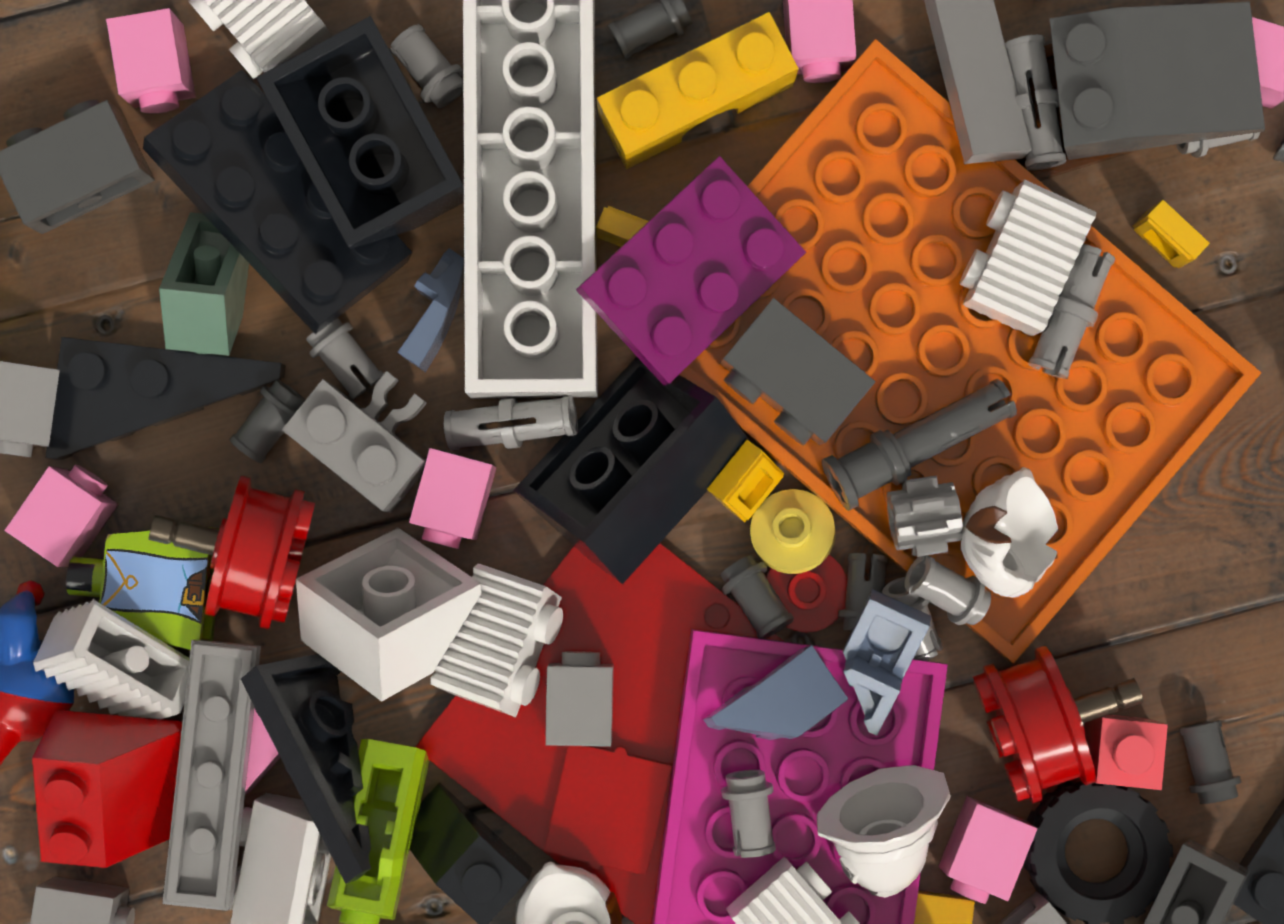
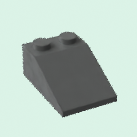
[1050,1,1265,160]

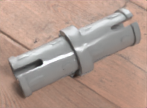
[1005,34,1067,170]
[1028,244,1115,379]
[444,395,578,451]

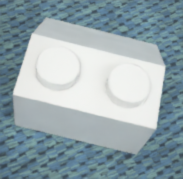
[296,528,481,702]
[230,793,331,924]

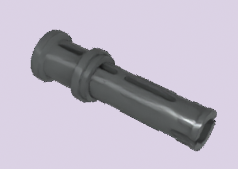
[822,379,1017,511]

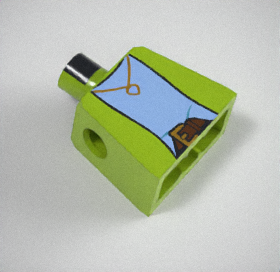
[66,527,220,650]

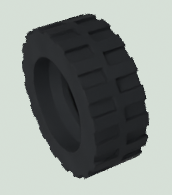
[1024,781,1173,924]

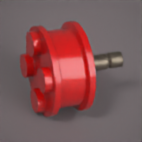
[148,475,315,630]
[972,645,1143,804]

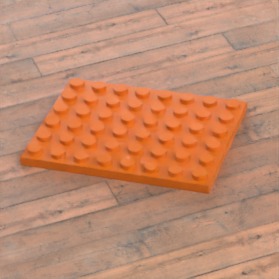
[679,39,1261,664]

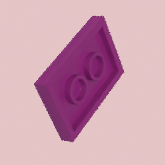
[576,156,806,385]

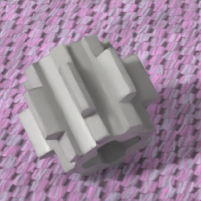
[887,476,963,557]

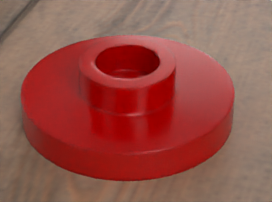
[766,555,847,633]

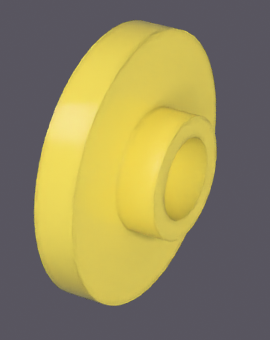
[750,489,836,574]

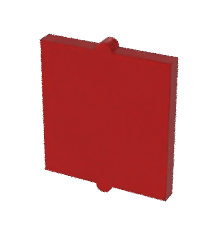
[544,746,672,876]

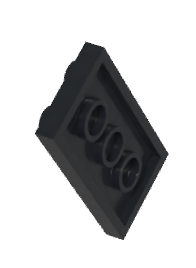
[143,70,413,335]

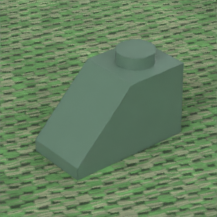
[159,212,249,356]

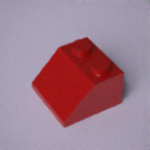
[32,710,183,868]

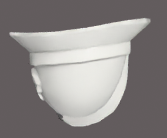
[817,765,951,898]

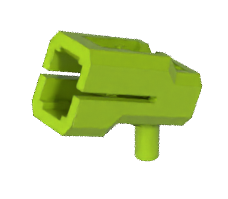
[327,739,429,924]

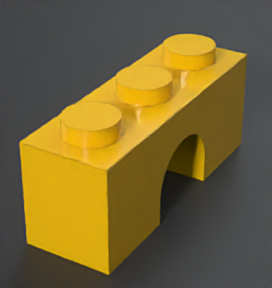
[597,12,799,170]

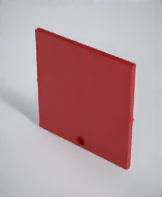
[415,543,785,924]

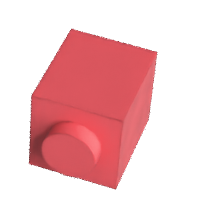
[1084,714,1168,790]

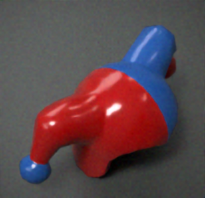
[0,580,74,766]

